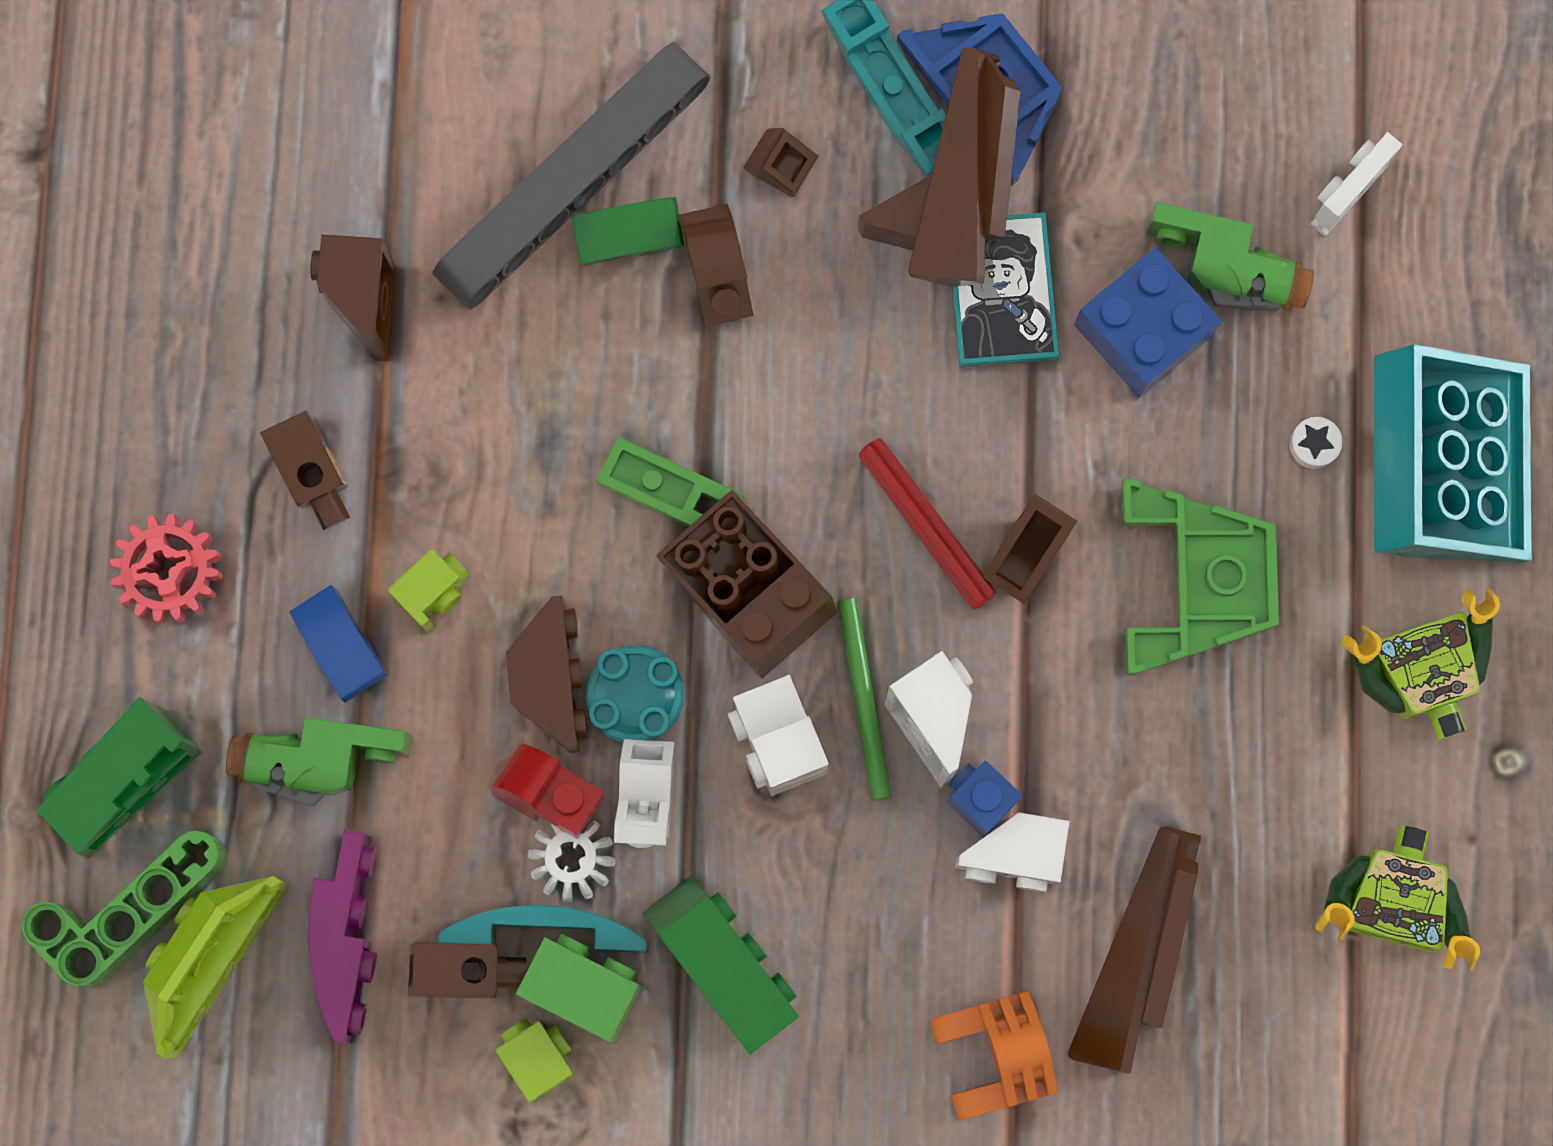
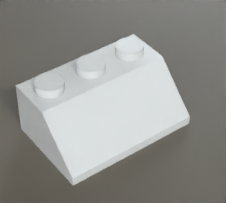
[884,651,973,788]

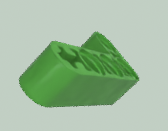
[21,830,228,987]

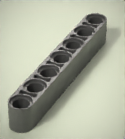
[433,42,711,310]

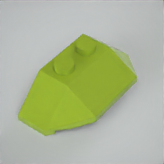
[143,876,290,1059]

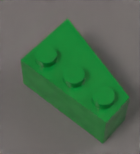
[36,696,202,858]
[643,875,799,1055]

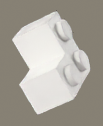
[727,675,829,797]

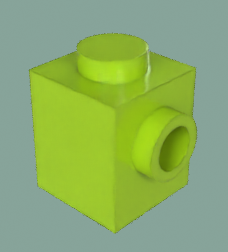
[495,1018,576,1103]

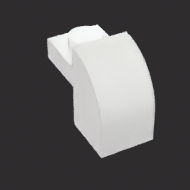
[614,739,675,848]

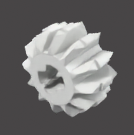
[528,821,616,903]

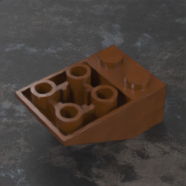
[656,490,837,679]

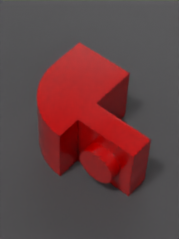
[491,744,605,839]

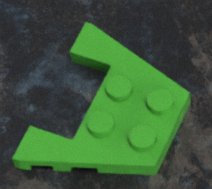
[1121,478,1279,675]

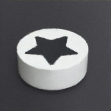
[1289,417,1342,469]

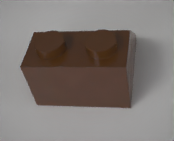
[310,234,396,361]

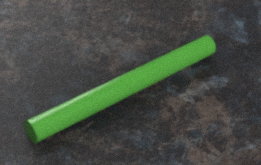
[837,598,891,801]

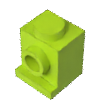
[387,549,470,633]

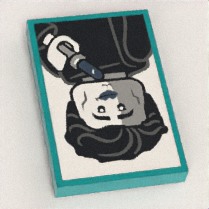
[952,213,1059,368]

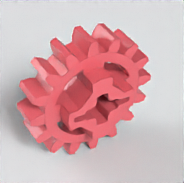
[109,514,223,625]

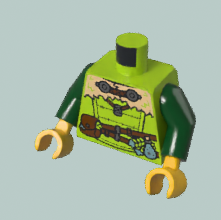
[1342,586,1500,740]
[1315,825,1480,971]

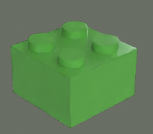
[516,934,644,1043]

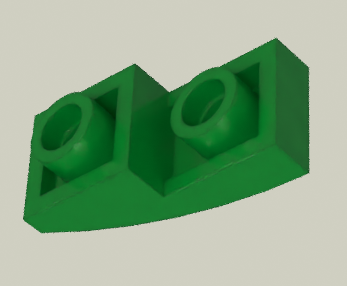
[571,197,685,265]

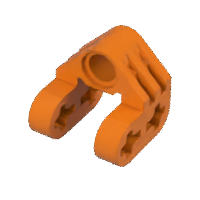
[929,991,1058,1120]

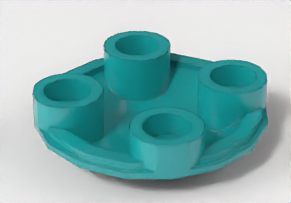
[585,645,685,743]

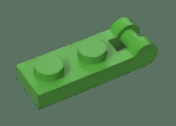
[596,437,745,527]

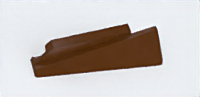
[908,47,1020,287]
[1068,827,1201,1074]

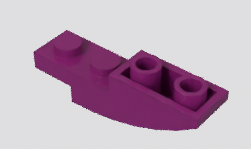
[308,830,377,1043]

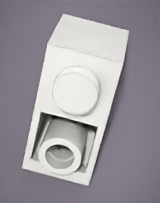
[955,813,1070,892]

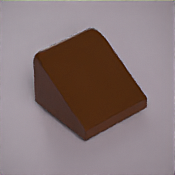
[744,128,819,197]

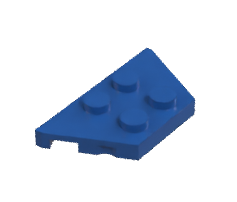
[897,13,1063,186]

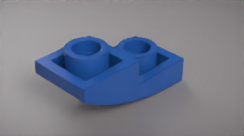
[289,585,388,703]

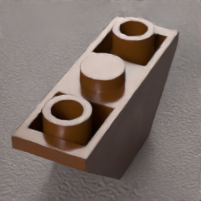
[506,595,588,753]

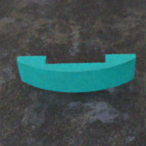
[821,0,946,177]
[439,905,649,953]

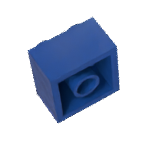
[1074,247,1222,398]

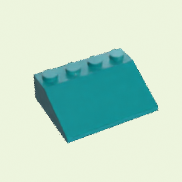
[1374,344,1532,562]

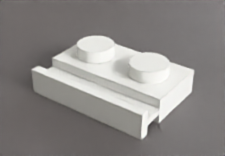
[1310,132,1403,237]

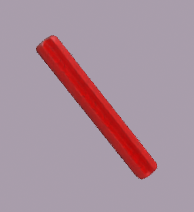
[859,438,996,609]

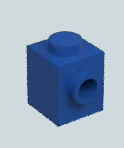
[947,760,1023,837]

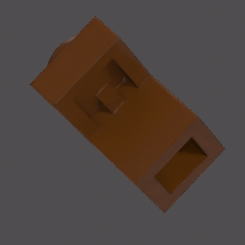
[679,204,754,327]

